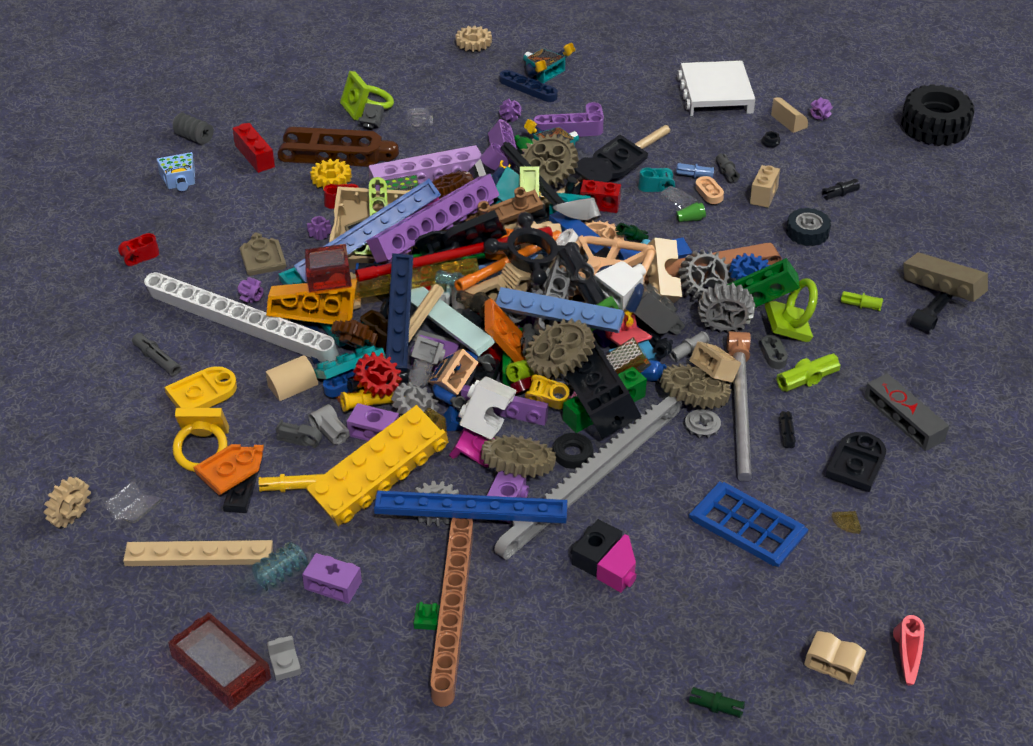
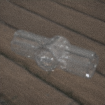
[408,359,433,387]

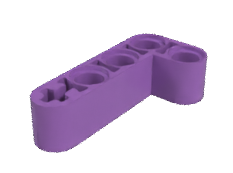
[534,102,604,137]
[480,119,517,171]

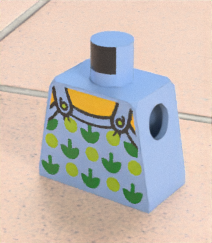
[157,152,195,191]

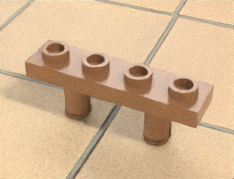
[463,187,543,224]

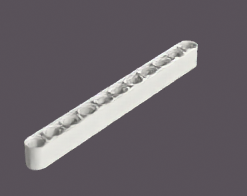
[144,272,339,362]

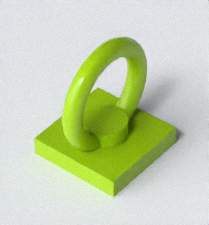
[340,71,394,120]
[764,278,818,342]

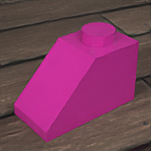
[597,534,637,593]

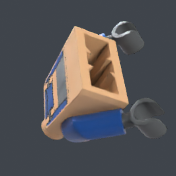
[429,349,496,413]

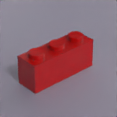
[232,123,275,173]

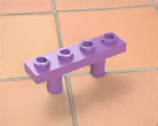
[461,385,548,426]

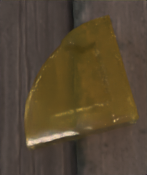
[832,511,861,534]

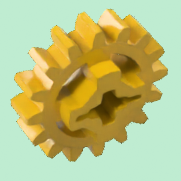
[310,159,352,190]

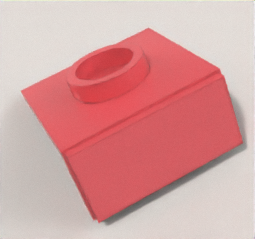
[605,313,652,348]

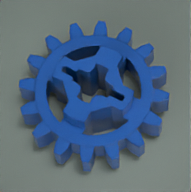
[729,253,770,281]

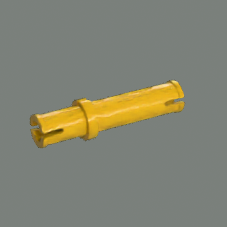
[259,474,324,492]

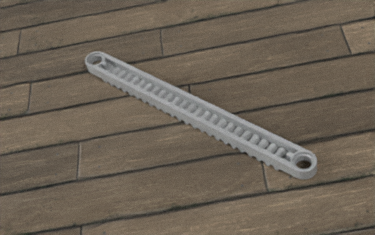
[494,396,682,560]

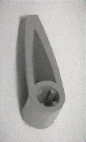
[553,198,601,223]

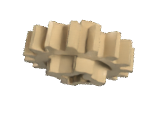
[456,26,492,52]
[44,477,91,528]

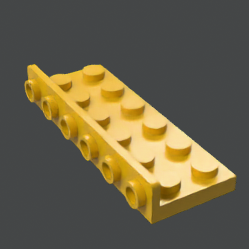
[307,405,449,526]

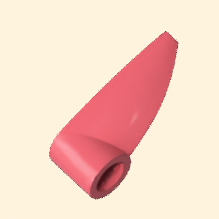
[893,615,924,686]

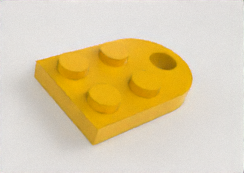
[164,367,237,408]

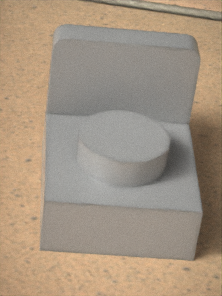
[267,636,302,681]

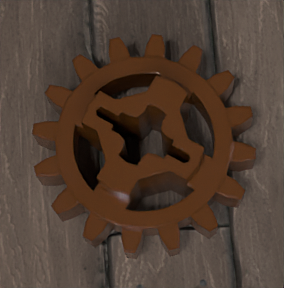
[331,319,378,348]

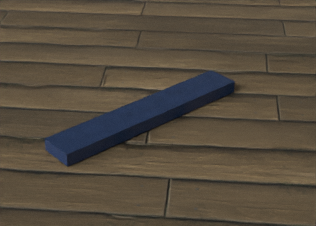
[386,253,413,372]

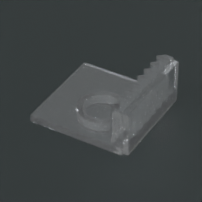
[104,481,163,524]

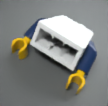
[594,261,646,327]

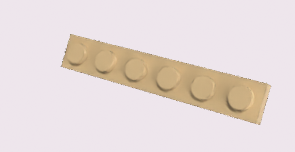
[123,540,273,566]

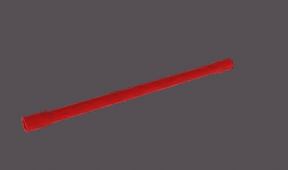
[355,226,553,282]

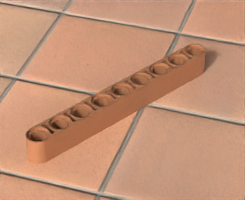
[430,518,473,707]

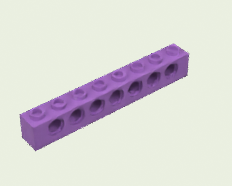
[366,174,499,264]

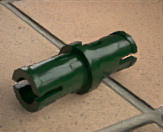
[615,223,649,242]
[689,687,745,718]

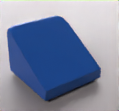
[443,406,464,431]

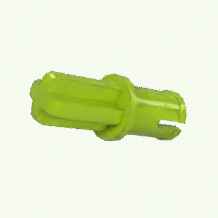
[841,291,883,311]

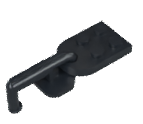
[565,135,648,195]
[412,210,507,274]

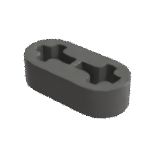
[761,335,788,369]

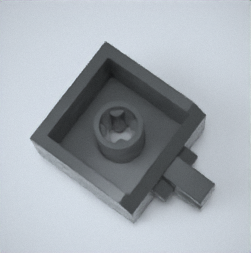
[634,283,685,335]

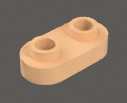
[696,176,724,205]

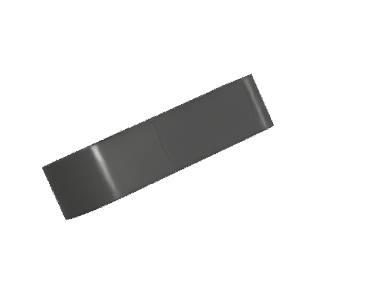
[276,420,322,448]

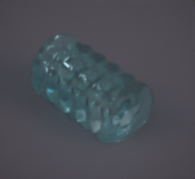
[252,541,309,591]

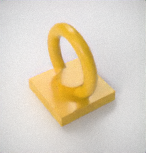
[173,408,229,472]

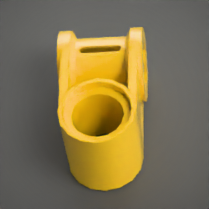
[525,375,569,409]

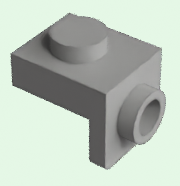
[410,335,446,365]

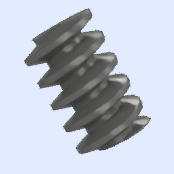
[173,112,213,145]

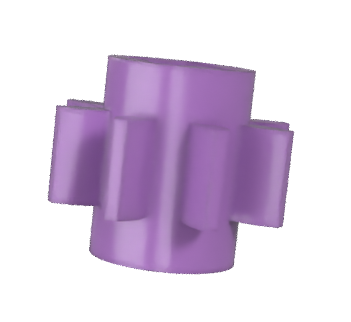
[810,97,833,120]
[499,99,521,122]
[307,216,332,240]
[238,277,263,303]

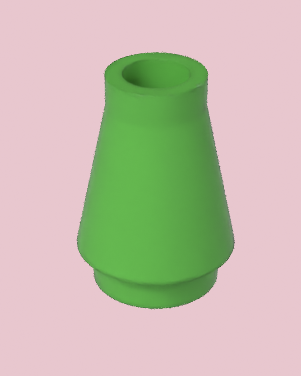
[676,202,706,222]

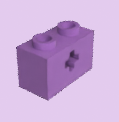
[302,553,362,604]

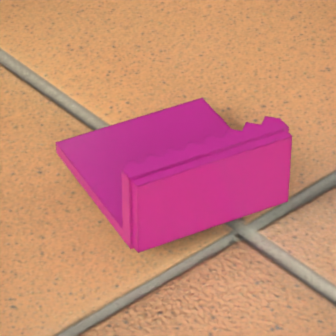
[449,427,494,468]

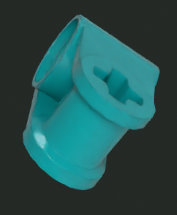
[638,168,675,192]

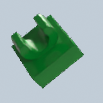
[414,602,440,630]

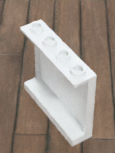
[677,61,755,116]

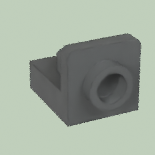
[358,103,384,130]

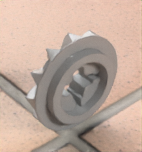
[685,409,721,438]

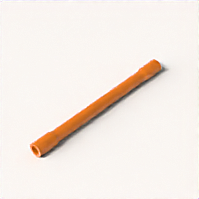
[454,230,561,292]

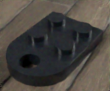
[825,432,886,492]

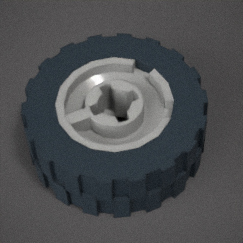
[786,208,831,246]

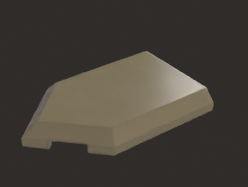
[240,232,287,276]

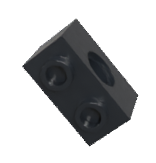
[570,519,623,577]

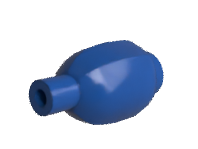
[627,360,667,381]

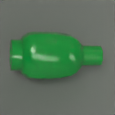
[514,135,533,154]

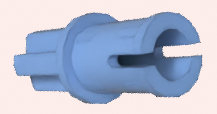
[676,163,714,179]

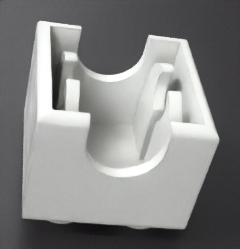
[458,376,516,439]

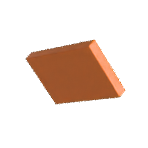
[485,298,527,362]

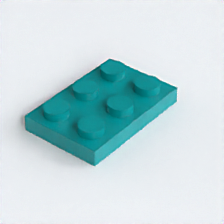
[314,345,385,379]

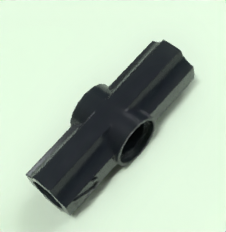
[557,243,606,305]

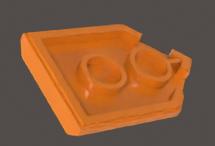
[193,444,264,495]

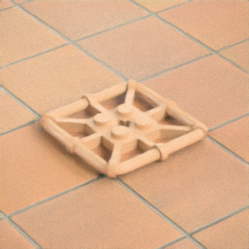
[559,235,656,312]

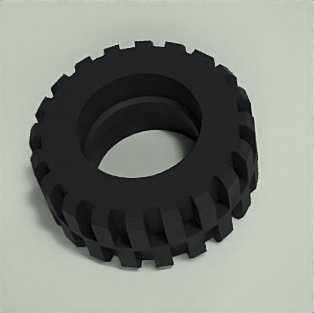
[901,84,975,146]

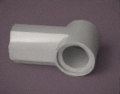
[308,404,350,445]

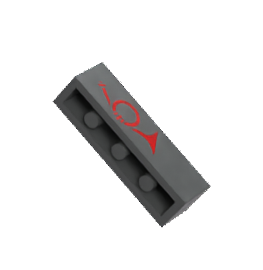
[864,373,949,451]

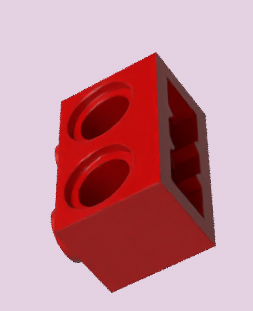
[580,179,621,213]

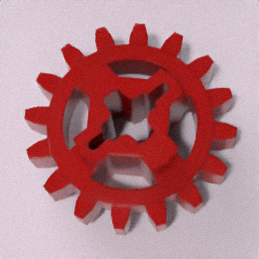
[353,352,402,398]

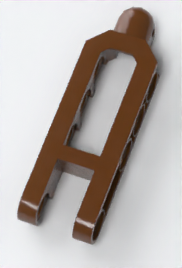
[277,127,399,167]

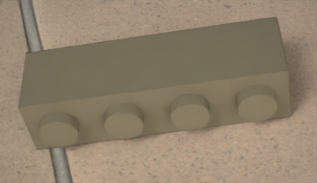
[903,252,988,302]

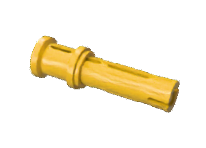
[340,390,405,412]

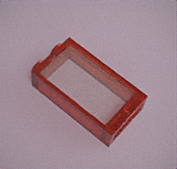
[305,244,352,292]
[168,612,271,710]

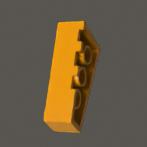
[266,278,357,324]

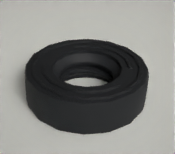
[553,433,593,469]

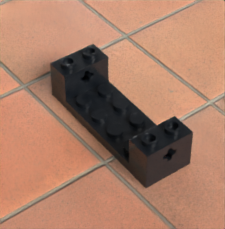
[566,340,642,439]

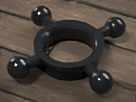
[483,212,580,285]

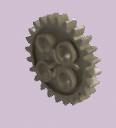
[518,133,579,188]
[525,318,595,379]
[660,364,732,409]
[481,435,556,478]

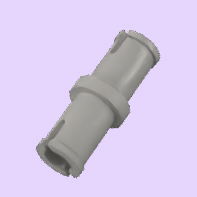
[669,331,709,362]

